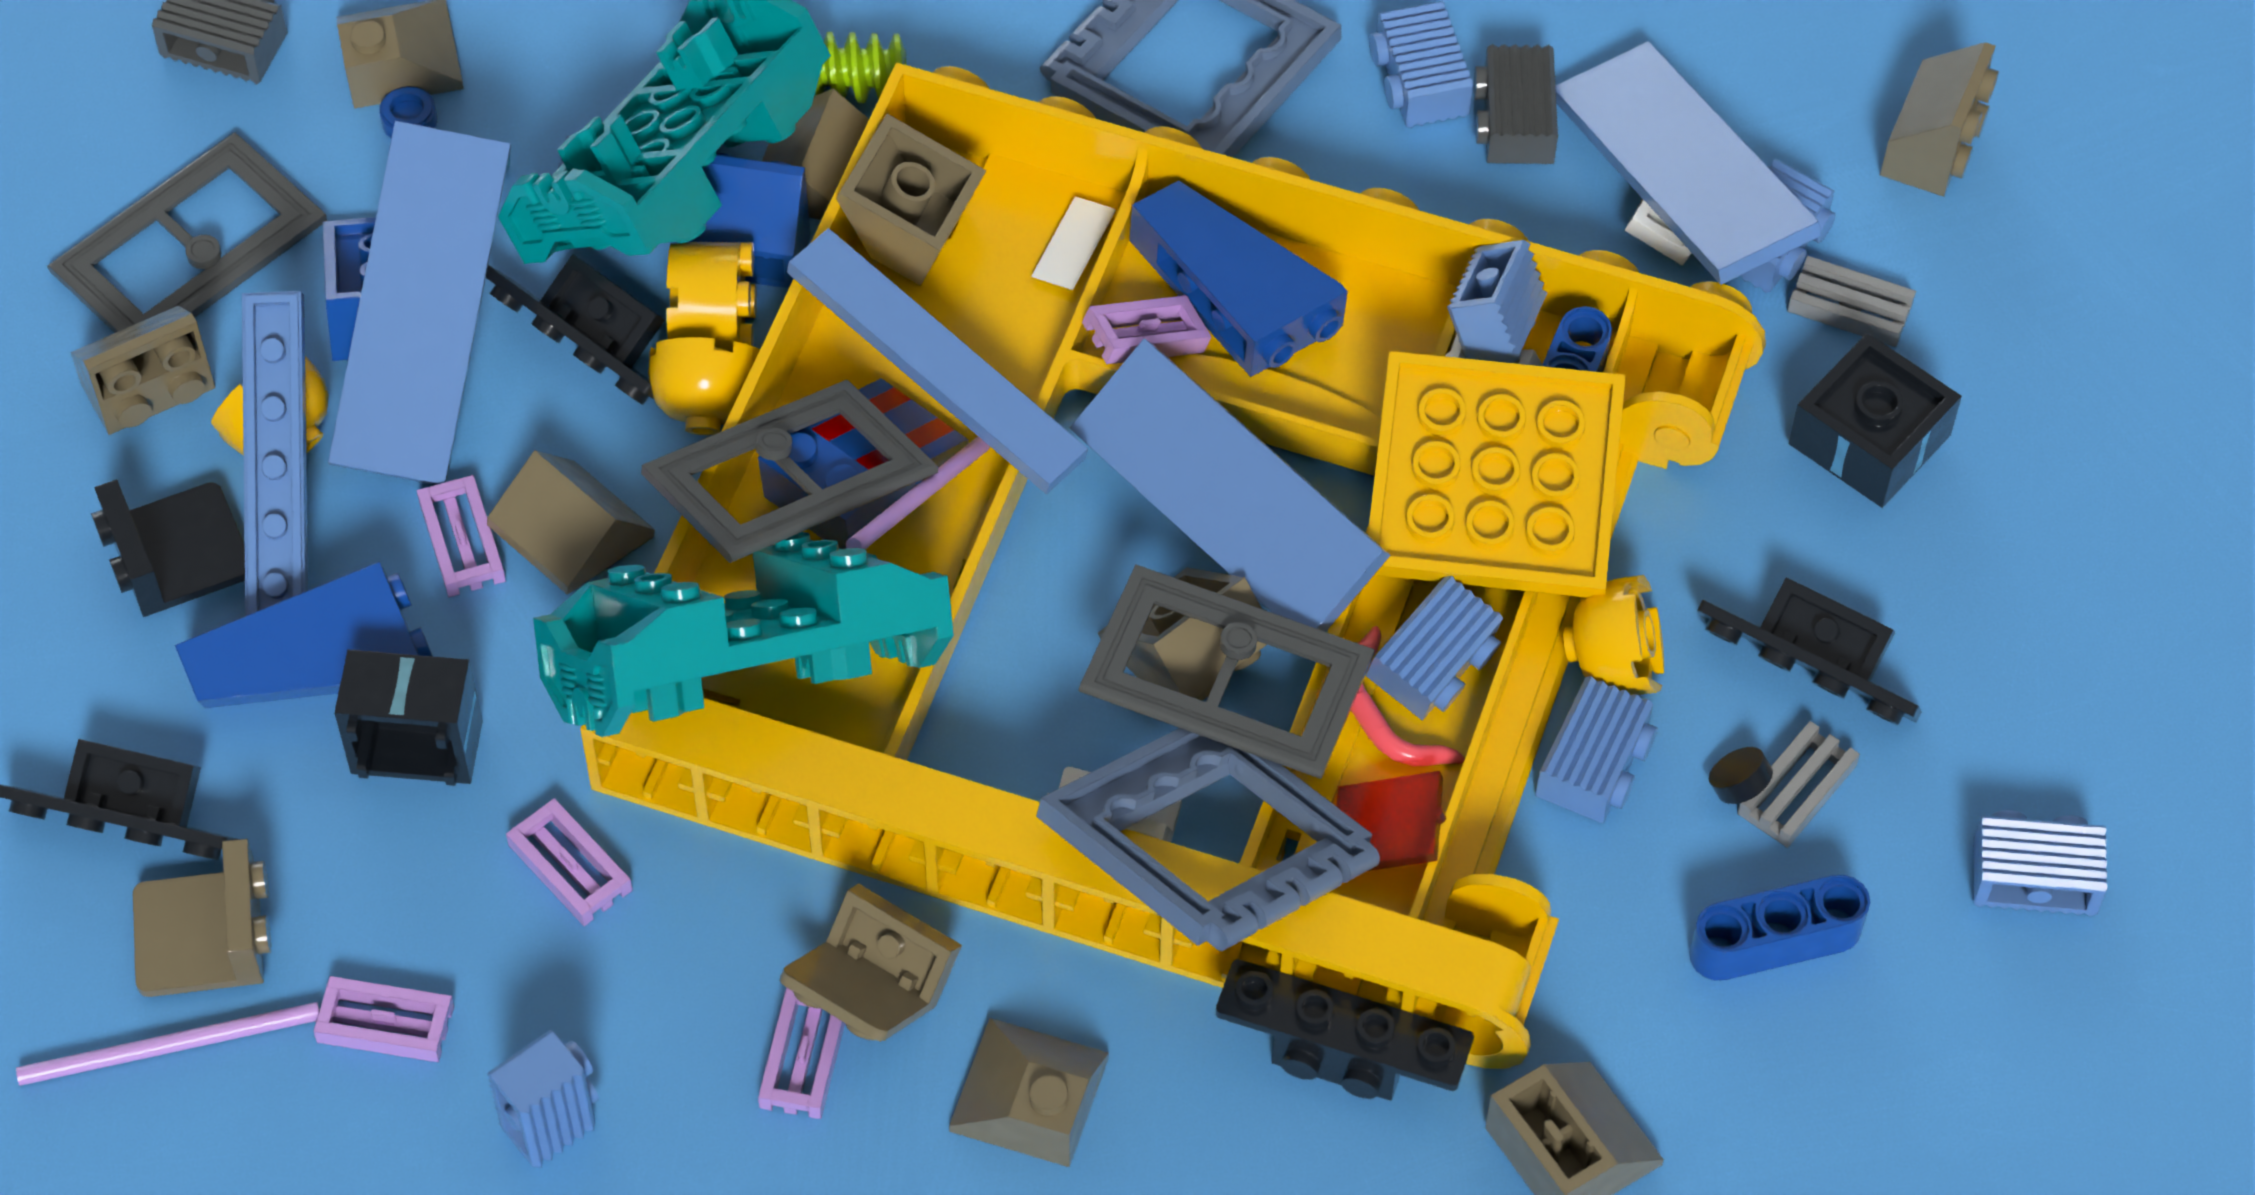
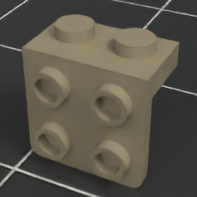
[133,839,271,997]
[779,884,962,1041]

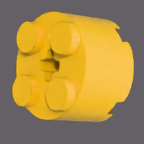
[666,242,757,352]

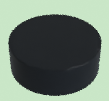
[1709,747,1773,804]

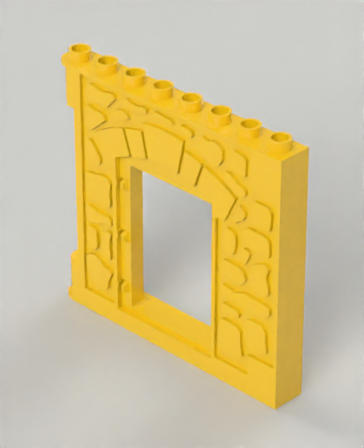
[580,62,1766,1069]

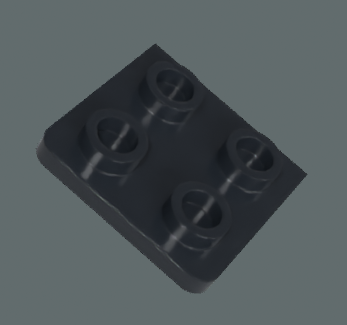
[91,479,245,617]

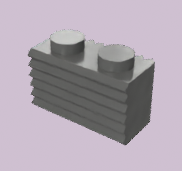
[152,0,287,84]
[1474,44,1558,164]

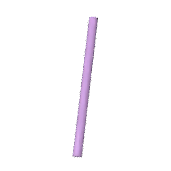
[846,436,990,549]
[16,1002,320,1086]

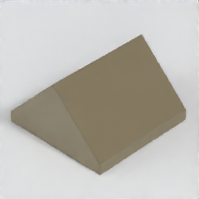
[762,89,869,220]
[487,450,655,594]

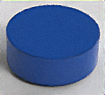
[379,87,437,138]

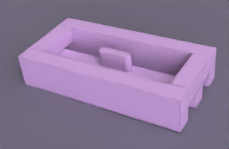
[1082,295,1212,364]
[416,475,506,598]
[506,798,633,926]
[313,976,454,1063]
[758,987,845,1119]

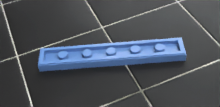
[787,228,1088,495]
[242,291,308,616]

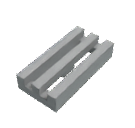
[1787,256,1916,347]
[1738,721,1860,848]

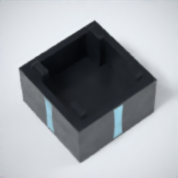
[1788,333,1962,508]
[334,649,483,786]

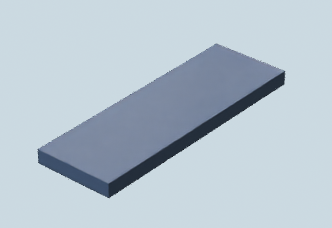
[1556,41,1821,285]
[328,121,511,485]
[1070,338,1391,632]

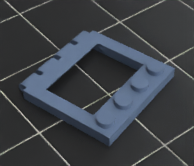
[1040,0,1341,157]
[1036,728,1380,951]

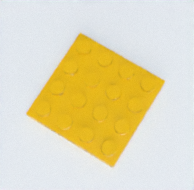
[1368,351,1626,598]

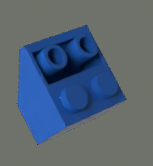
[689,153,810,289]

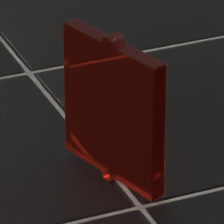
[1336,771,1446,871]

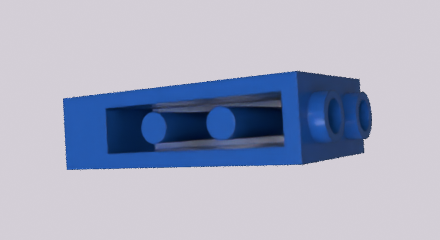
[1129,180,1348,377]
[175,562,433,708]

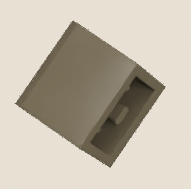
[1880,42,1999,197]
[71,306,215,435]
[1485,1062,1664,1195]

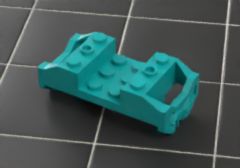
[498,0,831,264]
[533,532,954,737]

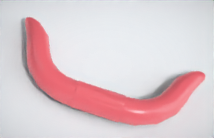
[1351,626,1465,767]

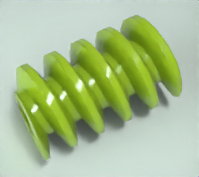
[815,31,906,103]

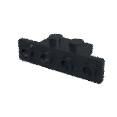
[486,254,665,405]
[1697,577,1922,725]
[0,739,240,860]
[1215,959,1474,1101]

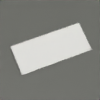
[1031,196,1116,290]

